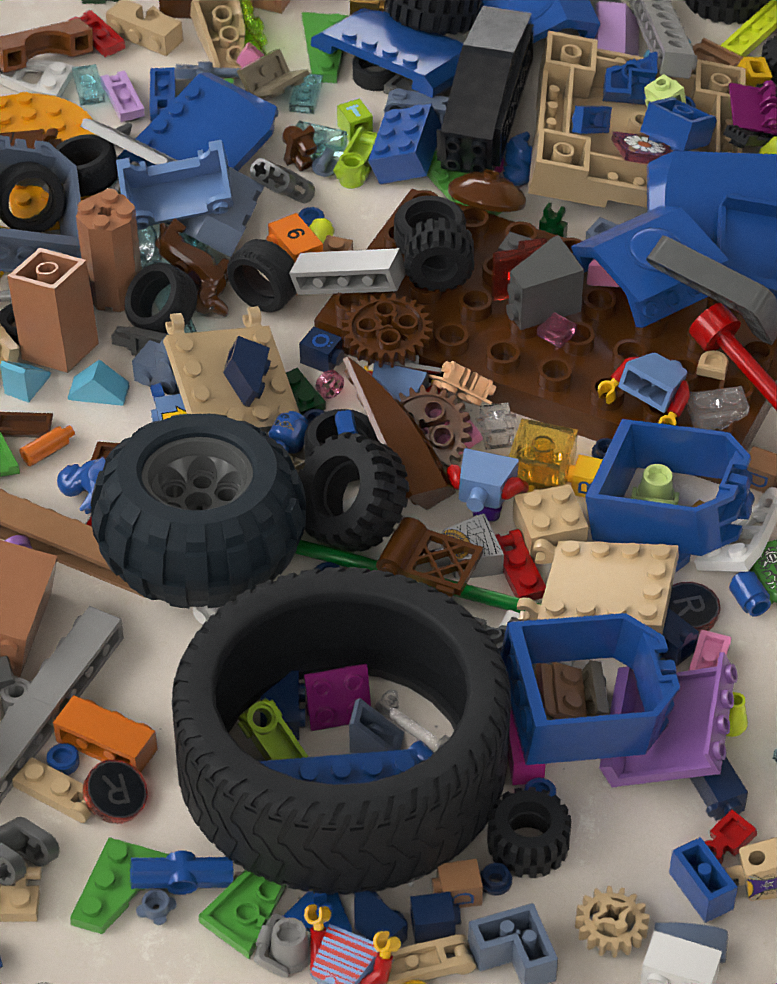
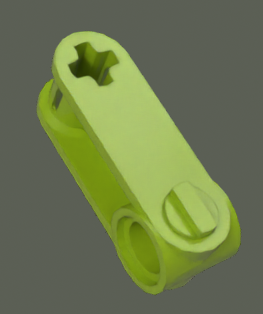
[333,126,378,189]
[237,698,309,761]

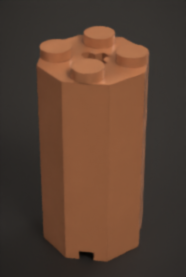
[76,189,142,312]

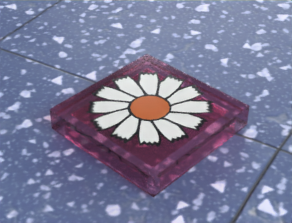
[611,131,672,164]

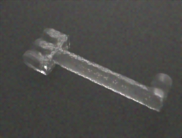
[375,690,450,752]

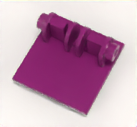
[729,80,777,135]
[304,664,372,731]

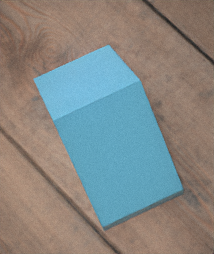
[68,360,129,406]
[0,361,51,403]

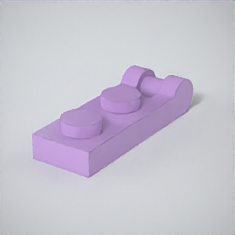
[100,70,145,122]

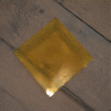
[508,418,578,490]

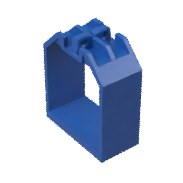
[585,419,755,556]
[500,613,680,765]

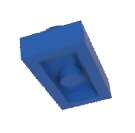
[572,106,612,134]

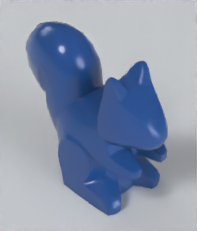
[503,131,532,186]
[57,456,106,514]

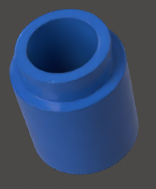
[729,571,771,617]

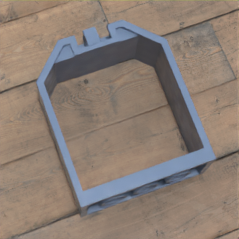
[0,135,81,272]

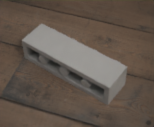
[289,248,406,295]

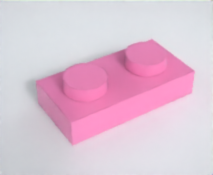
[688,630,732,671]

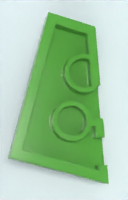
[70,837,169,934]
[198,870,287,960]

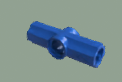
[130,851,234,895]

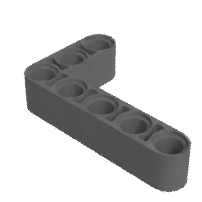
[646,235,777,345]

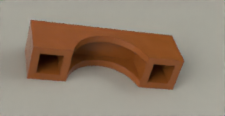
[0,18,93,73]

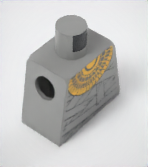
[430,514,504,580]

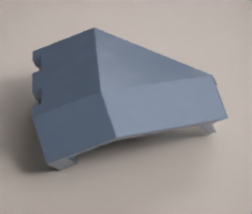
[165,167,264,258]

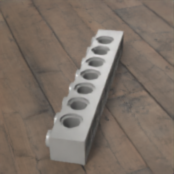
[629,0,697,79]

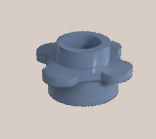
[136,889,176,925]

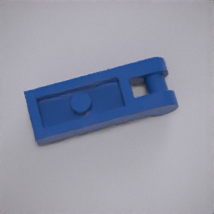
[150,67,176,121]

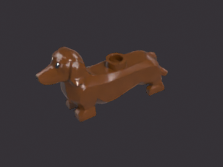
[155,218,229,317]

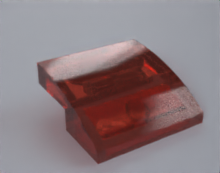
[492,238,547,301]

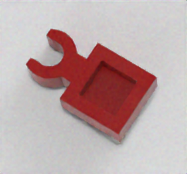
[704,809,757,864]

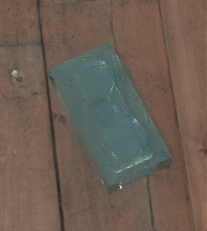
[72,64,105,106]
[289,73,323,114]

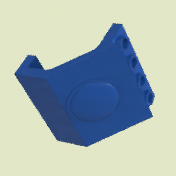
[479,0,601,44]
[571,206,729,328]

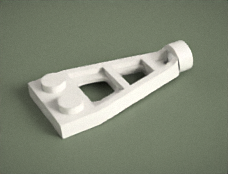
[0,60,75,98]
[694,487,777,572]

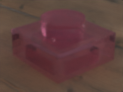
[537,313,577,348]

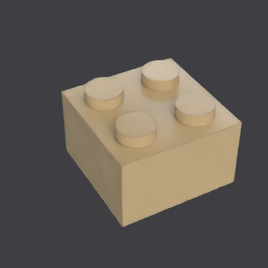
[512,484,589,561]

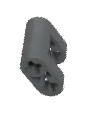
[250,158,315,203]
[0,817,60,886]

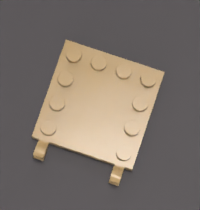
[163,306,300,432]
[517,539,679,634]

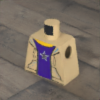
[724,837,777,901]

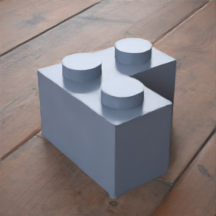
[132,333,180,395]
[468,903,558,984]

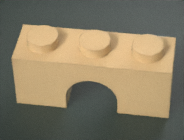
[105,0,183,56]

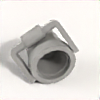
[254,914,310,978]

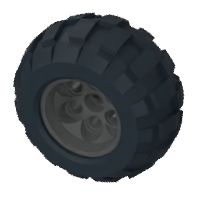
[91,413,306,609]

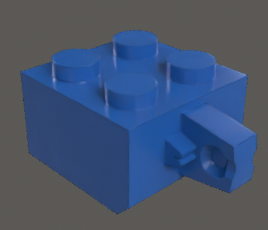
[640,97,717,151]

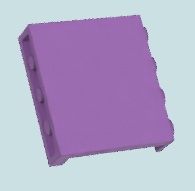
[599,652,738,787]

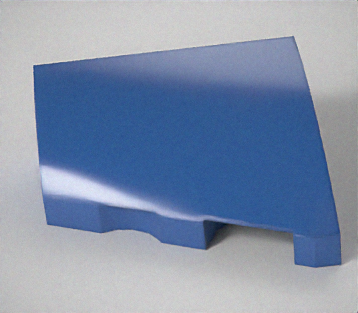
[603,52,658,105]

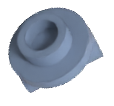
[312,148,337,177]

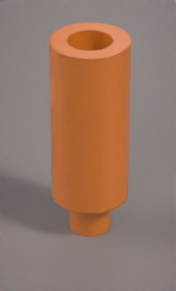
[19,425,75,467]

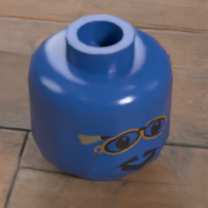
[268,411,308,454]

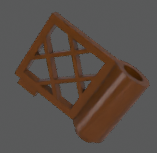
[376,517,483,597]

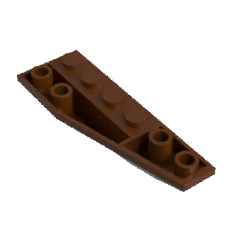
[343,356,456,510]

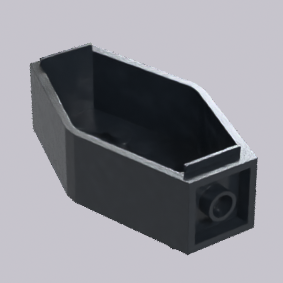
[437,6,534,173]

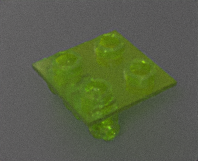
[239,0,268,55]

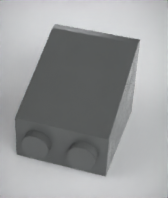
[506,235,584,330]

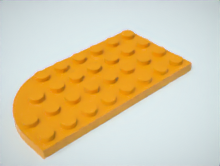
[0,92,113,232]

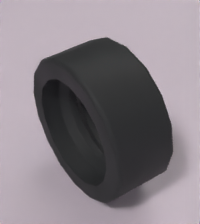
[352,56,397,91]

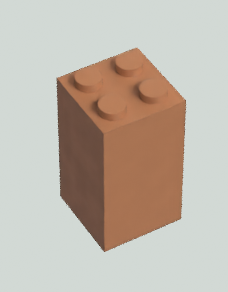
[7,248,99,373]
[0,540,57,677]

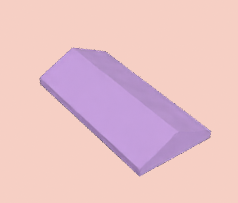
[595,1,639,56]

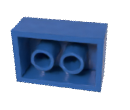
[368,103,442,184]

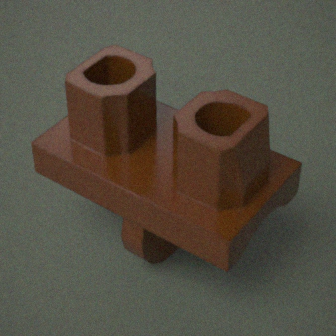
[282,125,317,171]

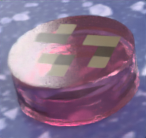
[315,370,344,399]

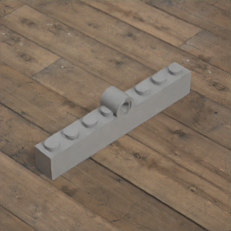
[0,606,124,803]

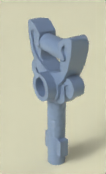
[174,61,240,79]

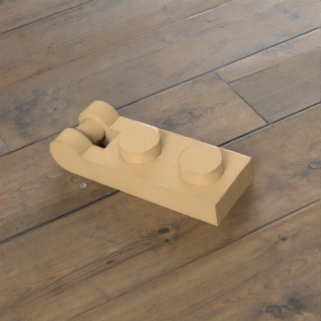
[12,757,96,823]
[387,934,476,984]

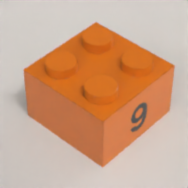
[266,213,323,295]

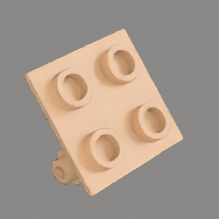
[427,361,496,406]

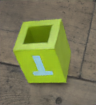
[337,98,373,142]

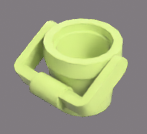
[631,464,680,505]

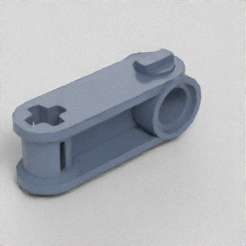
[384,89,449,124]

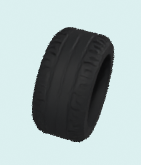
[55,134,118,197]
[0,162,66,233]
[394,196,466,255]
[227,239,297,312]
[125,262,198,334]
[304,409,379,482]

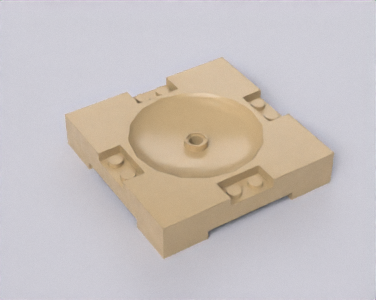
[528,31,746,208]

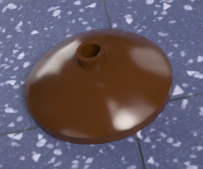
[448,170,527,212]

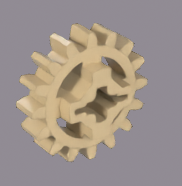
[575,886,650,958]

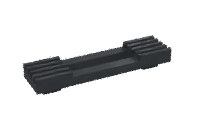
[723,125,777,148]

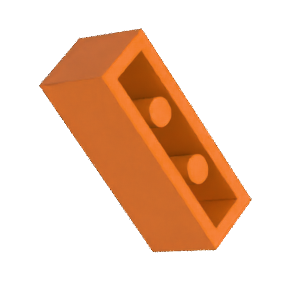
[53,695,158,774]

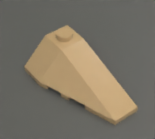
[190,0,246,79]

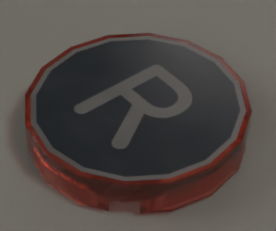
[668,582,721,634]
[82,759,148,824]

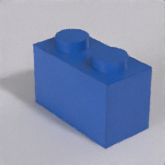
[669,837,738,923]

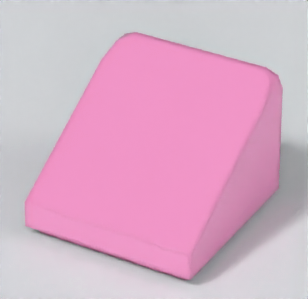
[236,42,264,67]
[587,259,619,287]

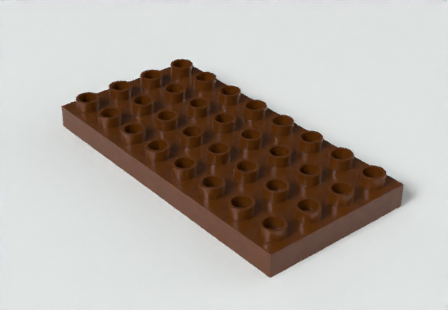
[314,188,777,484]

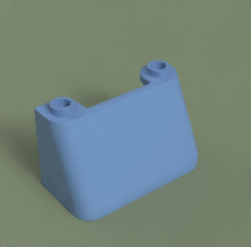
[116,139,233,230]

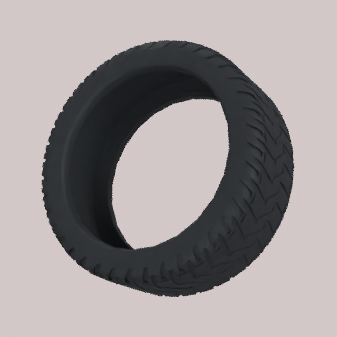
[171,567,511,895]

